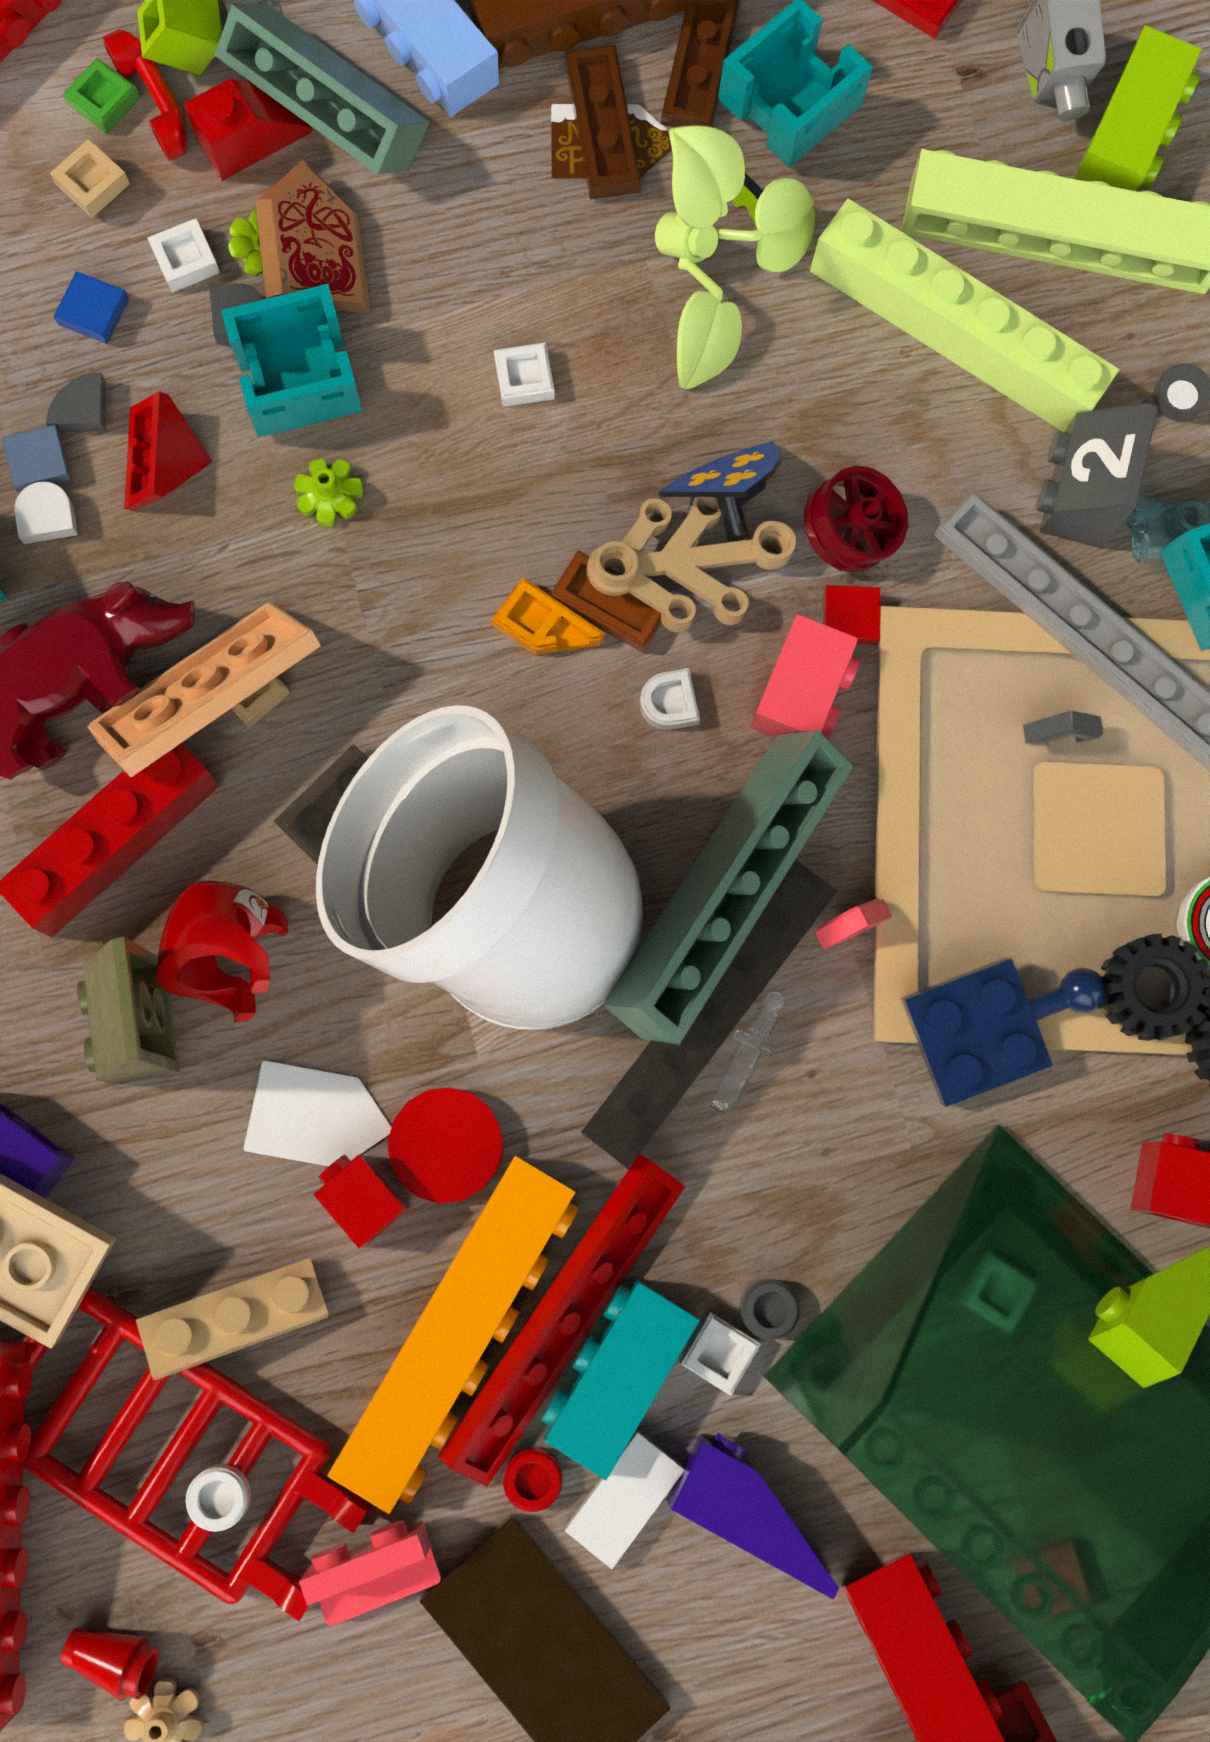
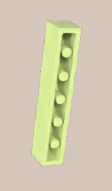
[901,149,1210,294]
[810,198,1120,432]

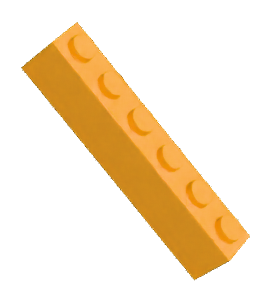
[327,1156,580,1514]

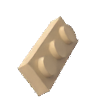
[136,1258,328,1381]

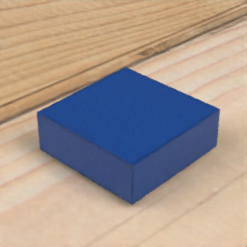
[53,271,129,344]

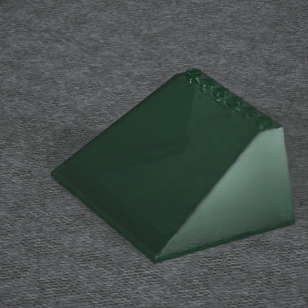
[763,1125,1210,1742]

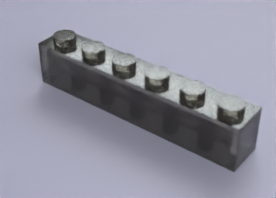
[580,859,838,1169]

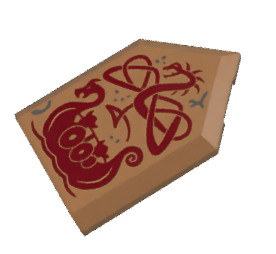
[255,160,371,314]

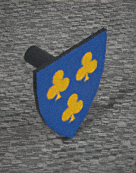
[658,441,781,541]

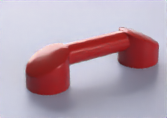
[101,29,188,162]

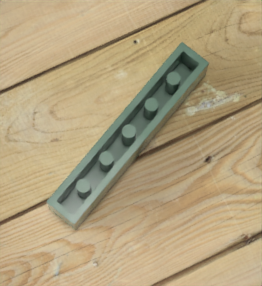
[602,730,854,1045]

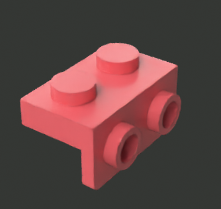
[299,1520,441,1626]

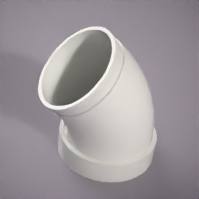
[316,705,643,1030]

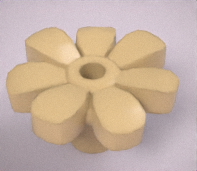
[124,1677,204,1742]

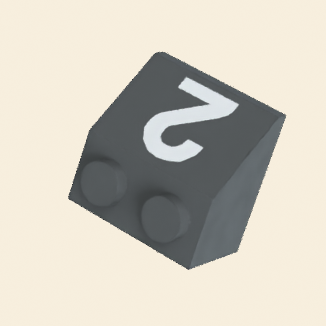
[1036,403,1158,548]

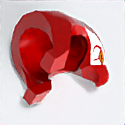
[156,880,288,1023]

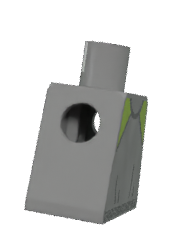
[1016,0,1106,121]

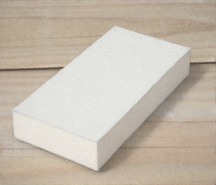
[565,1430,685,1569]

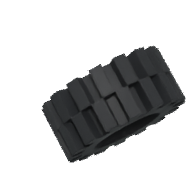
[1100,934,1210,1041]

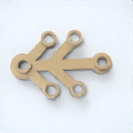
[587,497,796,633]

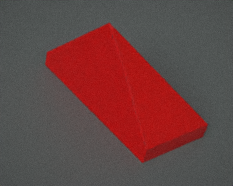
[124,391,212,511]

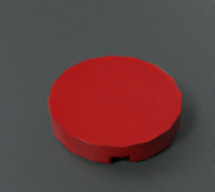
[387,1087,503,1204]

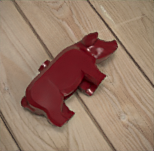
[0,581,195,780]

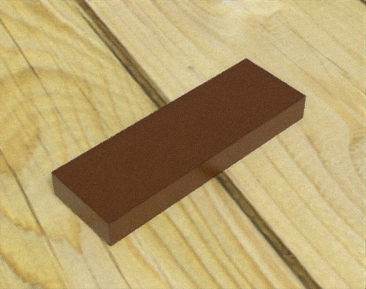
[661,0,740,128]
[565,45,641,199]

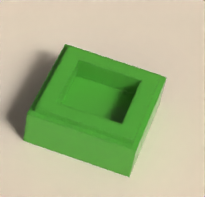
[63,58,140,134]

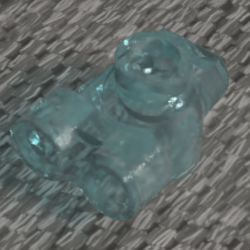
[1126,497,1210,563]

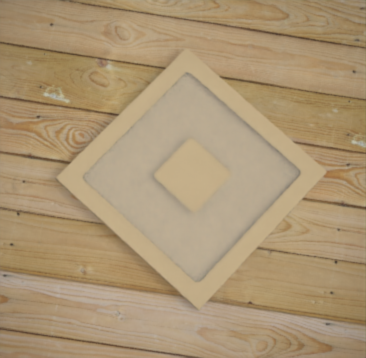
[873,606,1210,1055]

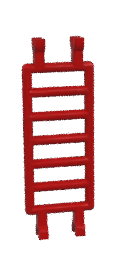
[23,1286,371,1621]

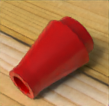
[60,1627,160,1701]

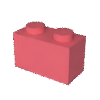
[750,614,861,740]

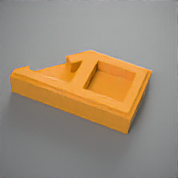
[491,578,605,656]

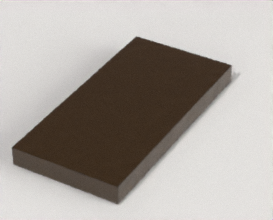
[419,1514,671,1742]

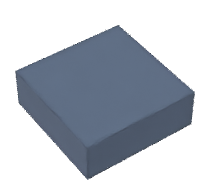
[2,424,72,494]

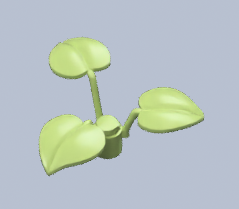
[655,125,815,389]

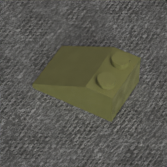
[77,937,180,1083]

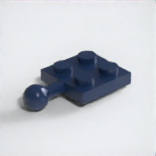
[901,957,1107,1107]

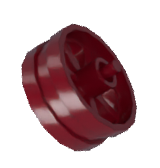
[804,465,909,573]

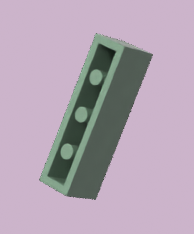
[214,4,430,175]

